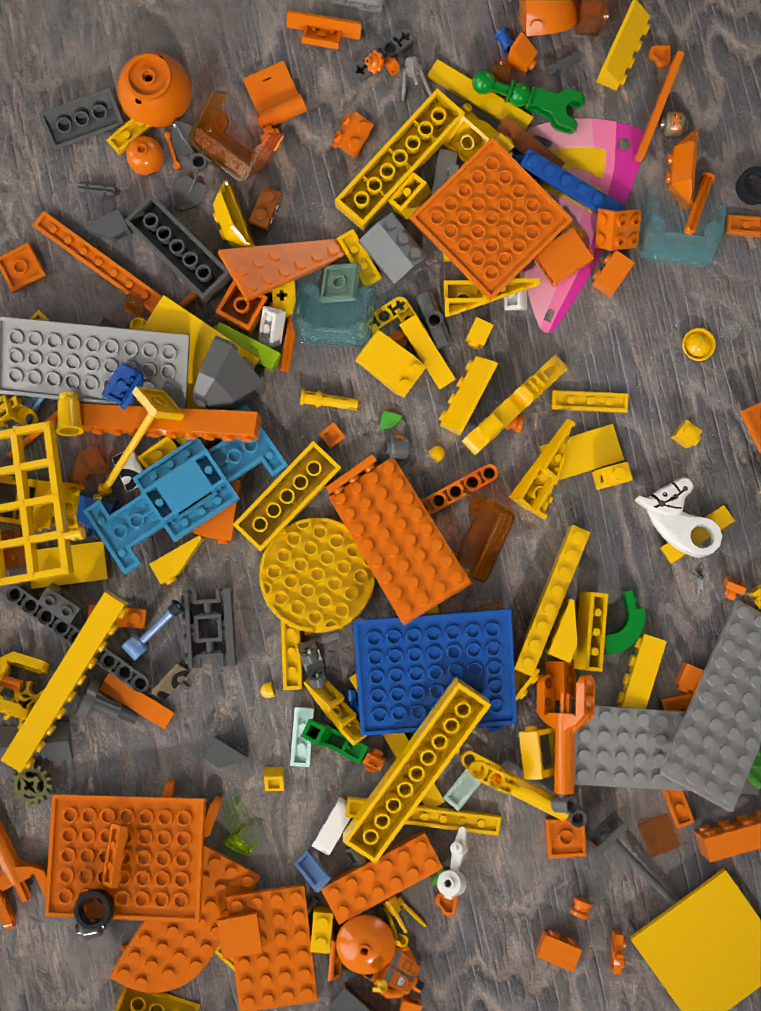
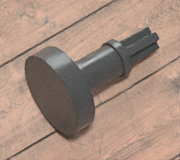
[74,679,139,725]

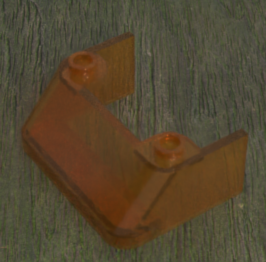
[188,90,284,181]
[452,489,515,583]

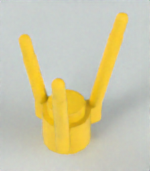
[382,895,427,940]

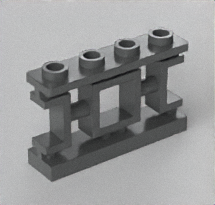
[181,588,237,669]

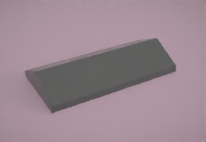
[38,87,124,150]
[0,720,73,766]

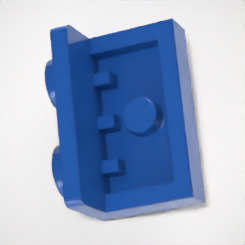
[102,361,144,410]

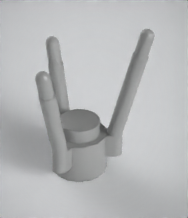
[401,57,432,102]

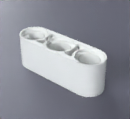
[312,797,351,856]

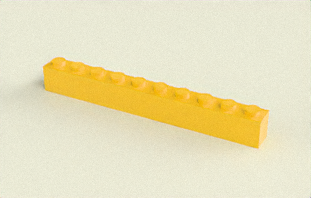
[1,591,129,773]

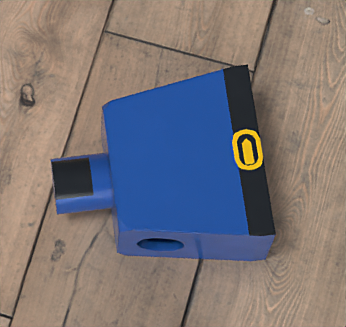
[77,490,120,537]

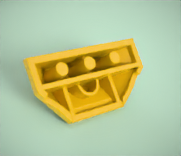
[213,180,255,248]

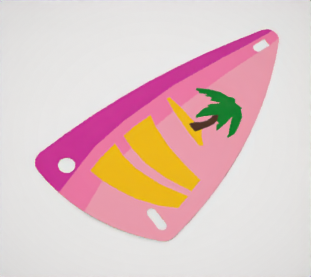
[520,118,644,333]

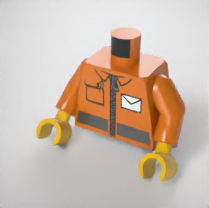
[373,933,425,998]

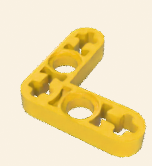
[360,297,429,336]

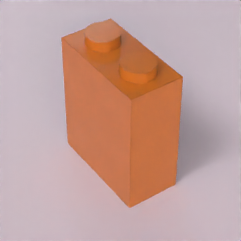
[534,227,594,288]

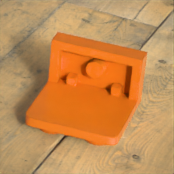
[595,208,641,251]

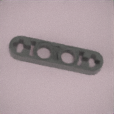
[352,28,414,82]

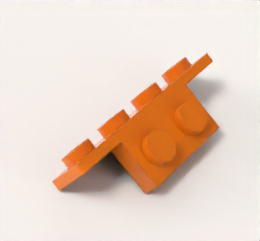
[287,10,362,49]

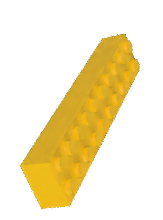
[343,677,491,863]

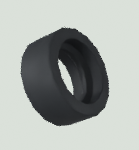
[736,166,761,205]
[74,889,115,930]

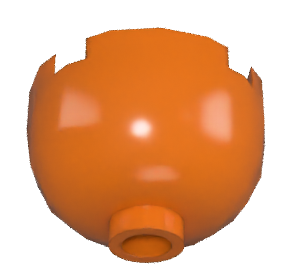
[126,136,165,176]

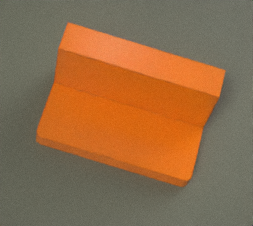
[545,660,576,701]

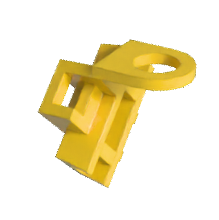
[0,394,38,428]

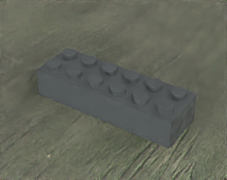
[124,194,233,305]

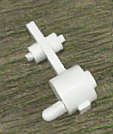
[437,827,468,900]

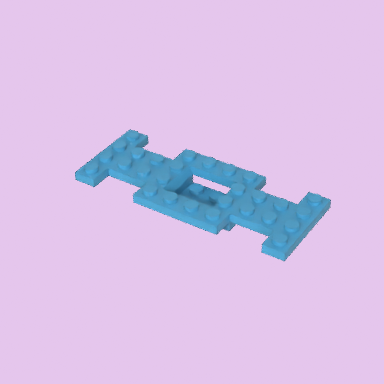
[83,404,288,575]

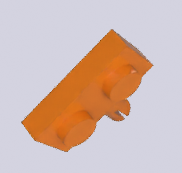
[610,929,626,975]

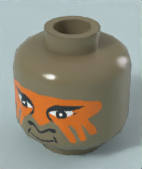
[659,111,689,137]

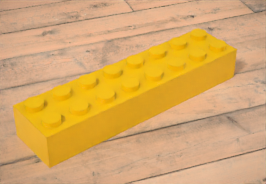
[335,88,466,231]

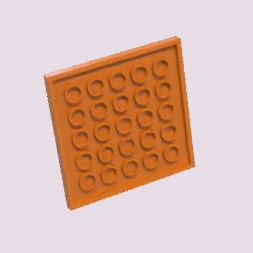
[409,137,573,301]

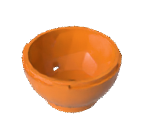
[117,51,192,128]

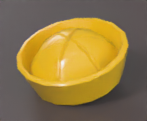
[683,328,716,361]

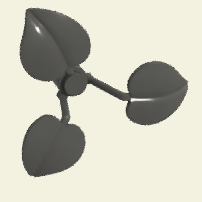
[172,121,253,210]

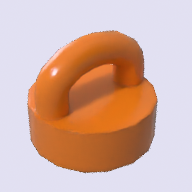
[389,331,407,348]

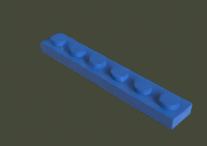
[520,149,624,214]

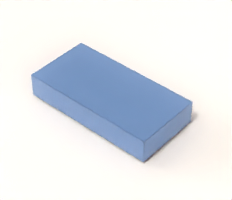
[294,850,331,892]

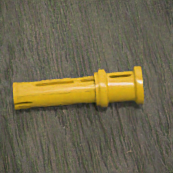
[300,388,358,411]

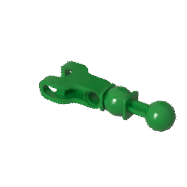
[472,69,586,134]

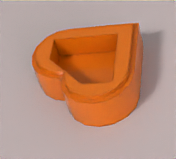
[648,45,671,69]
[435,892,458,917]

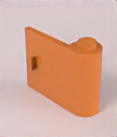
[243,60,307,128]

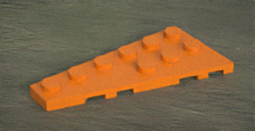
[218,239,346,302]

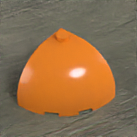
[520,0,577,36]

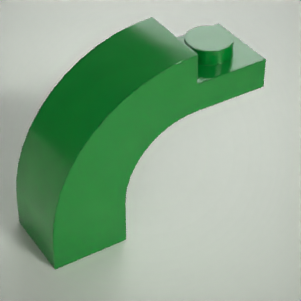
[604,590,645,655]
[300,719,370,764]

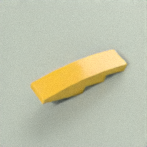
[304,679,366,746]

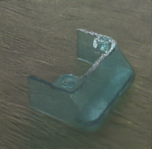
[638,195,727,267]

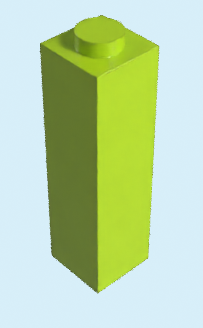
[213,322,281,373]

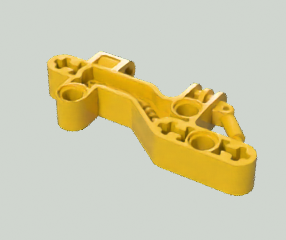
[462,354,569,455]

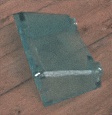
[291,284,376,348]

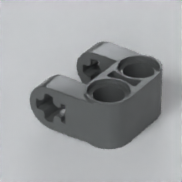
[297,638,327,688]

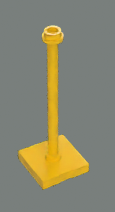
[97,387,185,497]

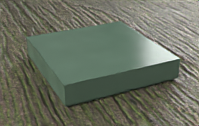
[320,262,361,303]

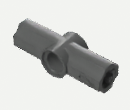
[416,291,453,350]

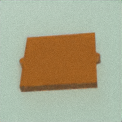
[638,814,680,858]

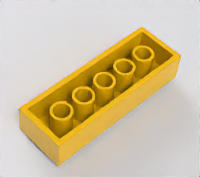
[233,441,342,552]

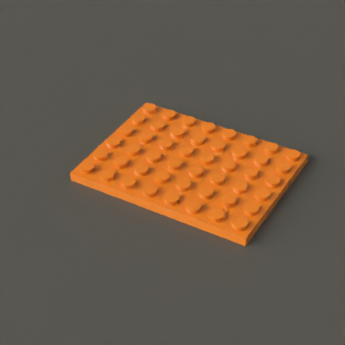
[45,794,206,923]

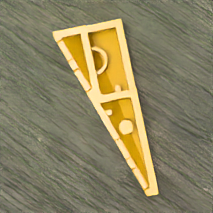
[443,278,540,317]
[509,419,576,520]

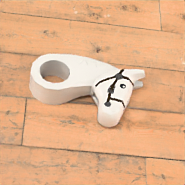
[635,477,722,558]

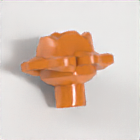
[364,50,384,74]

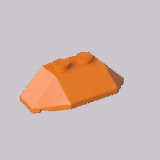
[665,130,699,210]

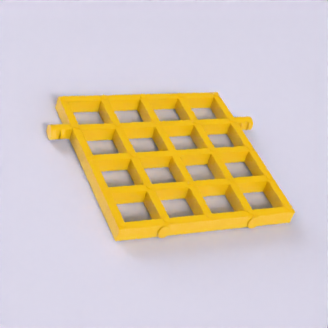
[0,421,86,586]

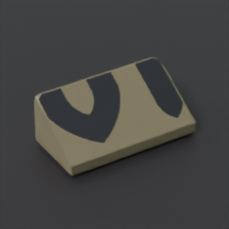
[151,662,190,700]

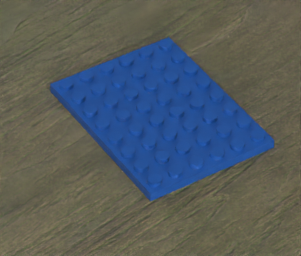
[353,608,517,736]

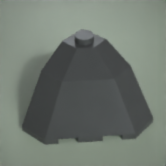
[193,335,267,410]

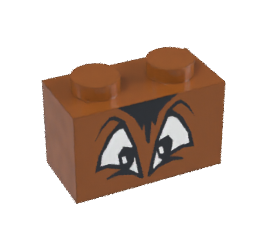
[249,185,283,234]

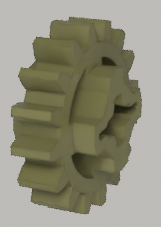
[10,762,54,806]

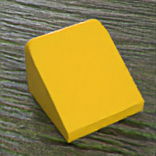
[264,766,284,791]

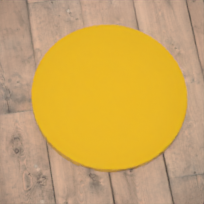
[259,518,375,633]

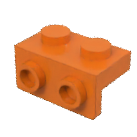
[332,112,374,158]

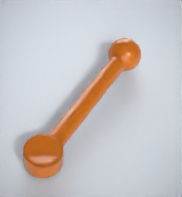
[164,132,181,170]

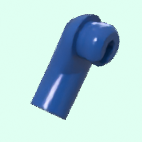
[346,688,359,715]

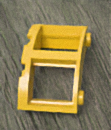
[0,475,53,532]
[519,725,555,779]

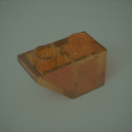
[70,444,110,485]

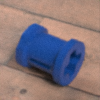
[494,27,515,54]

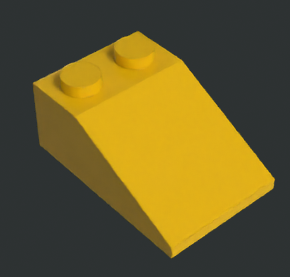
[355,329,426,397]
[544,598,578,663]

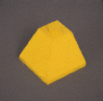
[444,114,500,163]

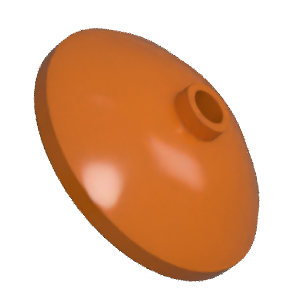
[336,914,395,974]

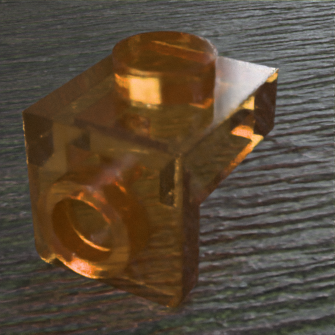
[491,59,512,84]

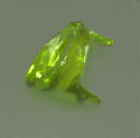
[223,824,259,856]

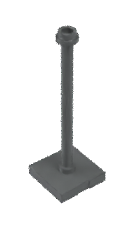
[586,812,678,906]

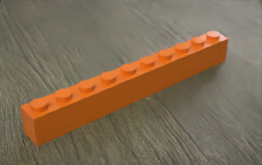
[80,403,261,442]

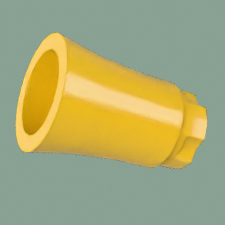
[56,392,84,436]

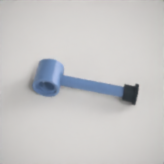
[122,600,185,661]

